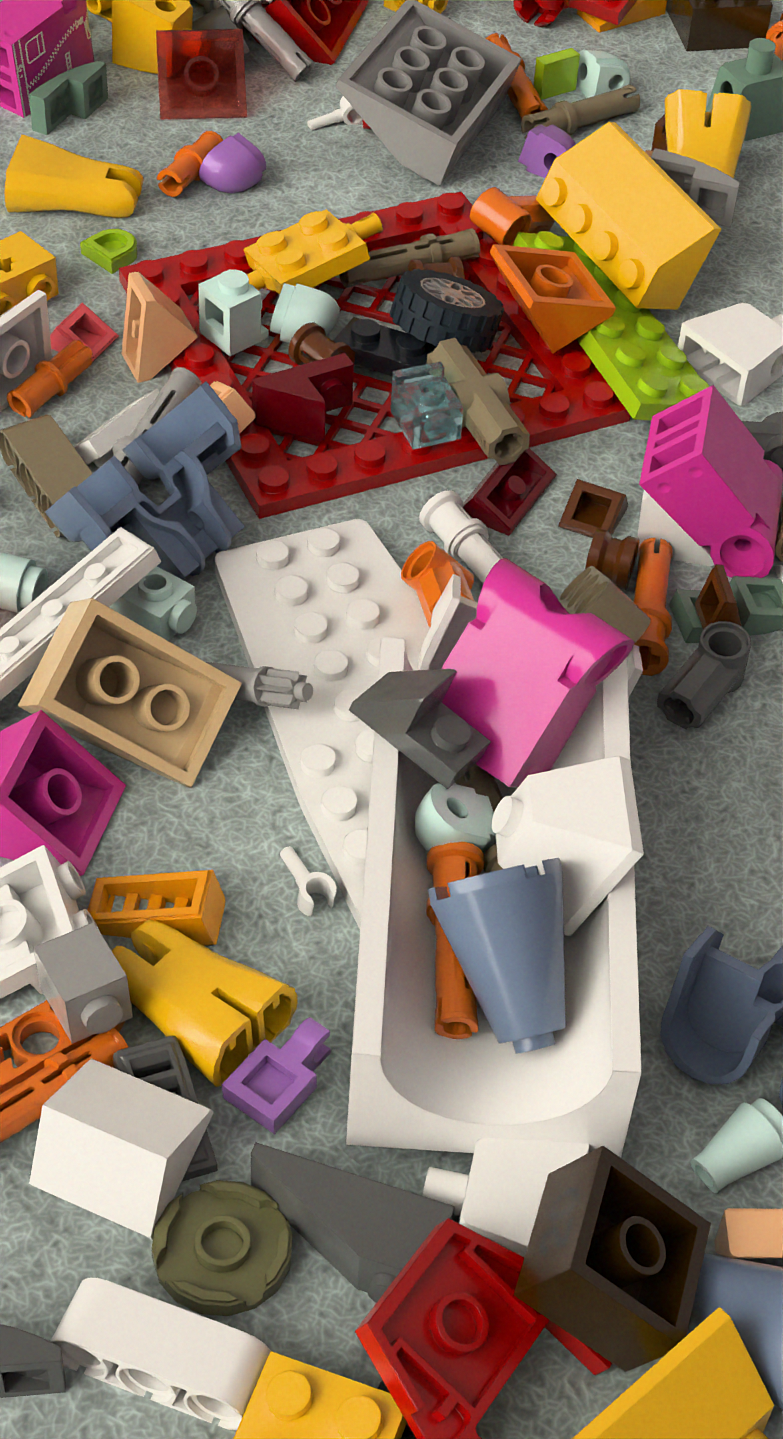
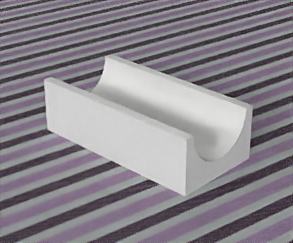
[346,637,642,1158]

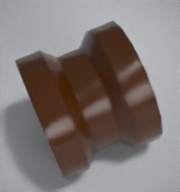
[585,528,640,590]

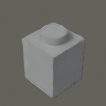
[33,922,133,1044]

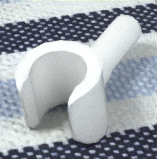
[307,96,363,131]
[280,846,337,916]

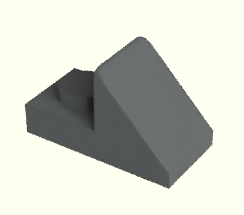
[349,669,491,789]

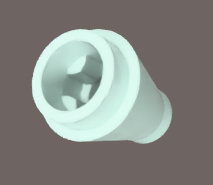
[690,1098,783,1193]

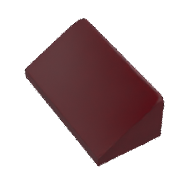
[463,447,557,536]

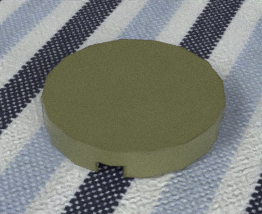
[152,1180,293,1316]

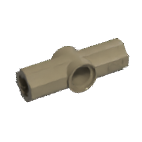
[427,338,530,465]

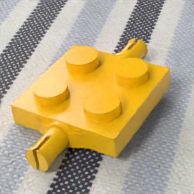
[243,209,383,295]

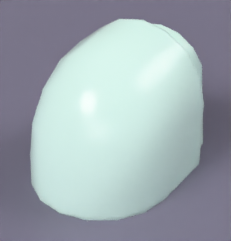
[577,49,630,98]
[270,283,340,343]
[415,783,496,863]

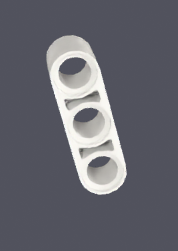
[50,1278,271,1430]

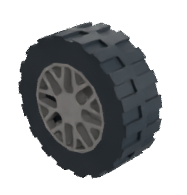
[390,269,504,353]

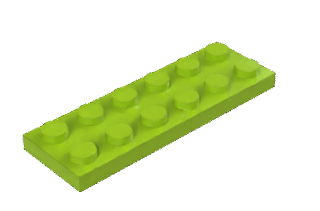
[512,231,709,421]

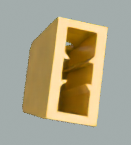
[112,0,211,76]

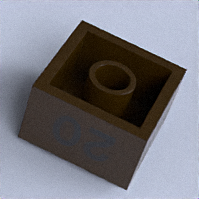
[666,0,773,52]
[514,1146,711,1372]

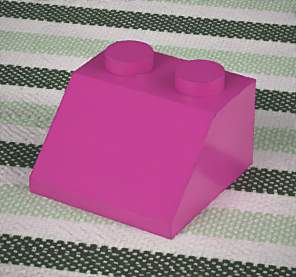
[0,710,126,876]

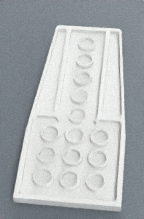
[215,519,430,929]

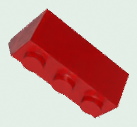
[251,0,369,65]

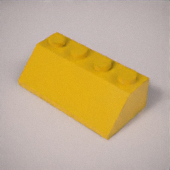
[536,122,722,310]
[572,1307,774,1439]

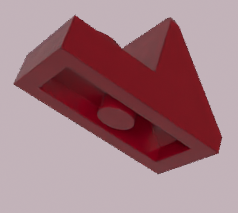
[252,353,354,441]

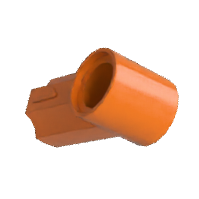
[470,187,555,246]
[401,541,474,627]

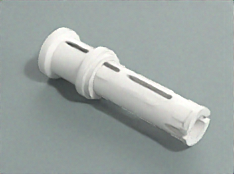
[419,490,503,584]

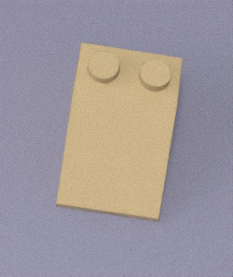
[18,598,242,788]

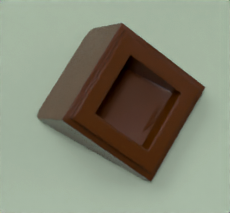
[558,479,628,538]
[695,564,742,629]

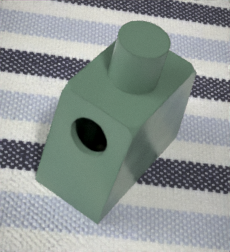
[705,38,783,141]

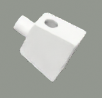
[678,303,783,407]
[423,1137,589,1257]

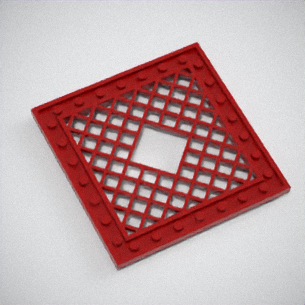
[119,191,630,519]

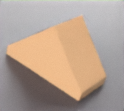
[121,272,198,383]

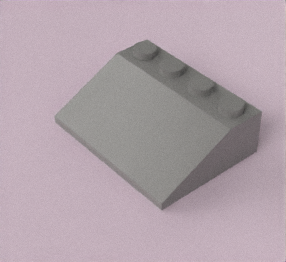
[335,0,522,186]

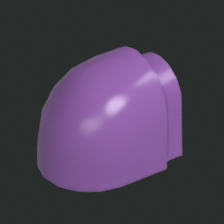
[518,124,576,178]
[199,132,266,193]

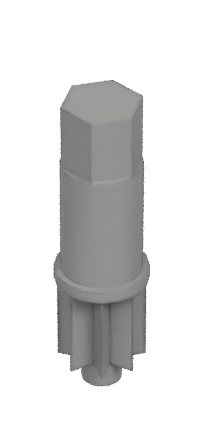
[206,662,313,710]

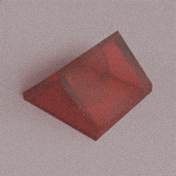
[156,29,247,119]

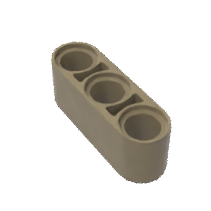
[0,415,93,538]
[558,566,651,643]

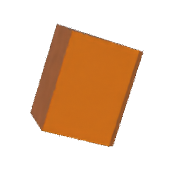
[490,244,616,353]

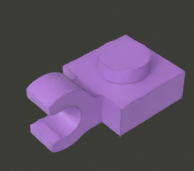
[222,1017,331,1135]

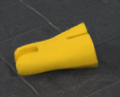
[665,89,752,179]
[4,134,144,218]
[111,920,298,1087]

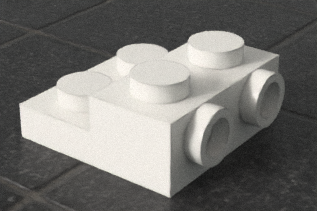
[0,845,99,999]

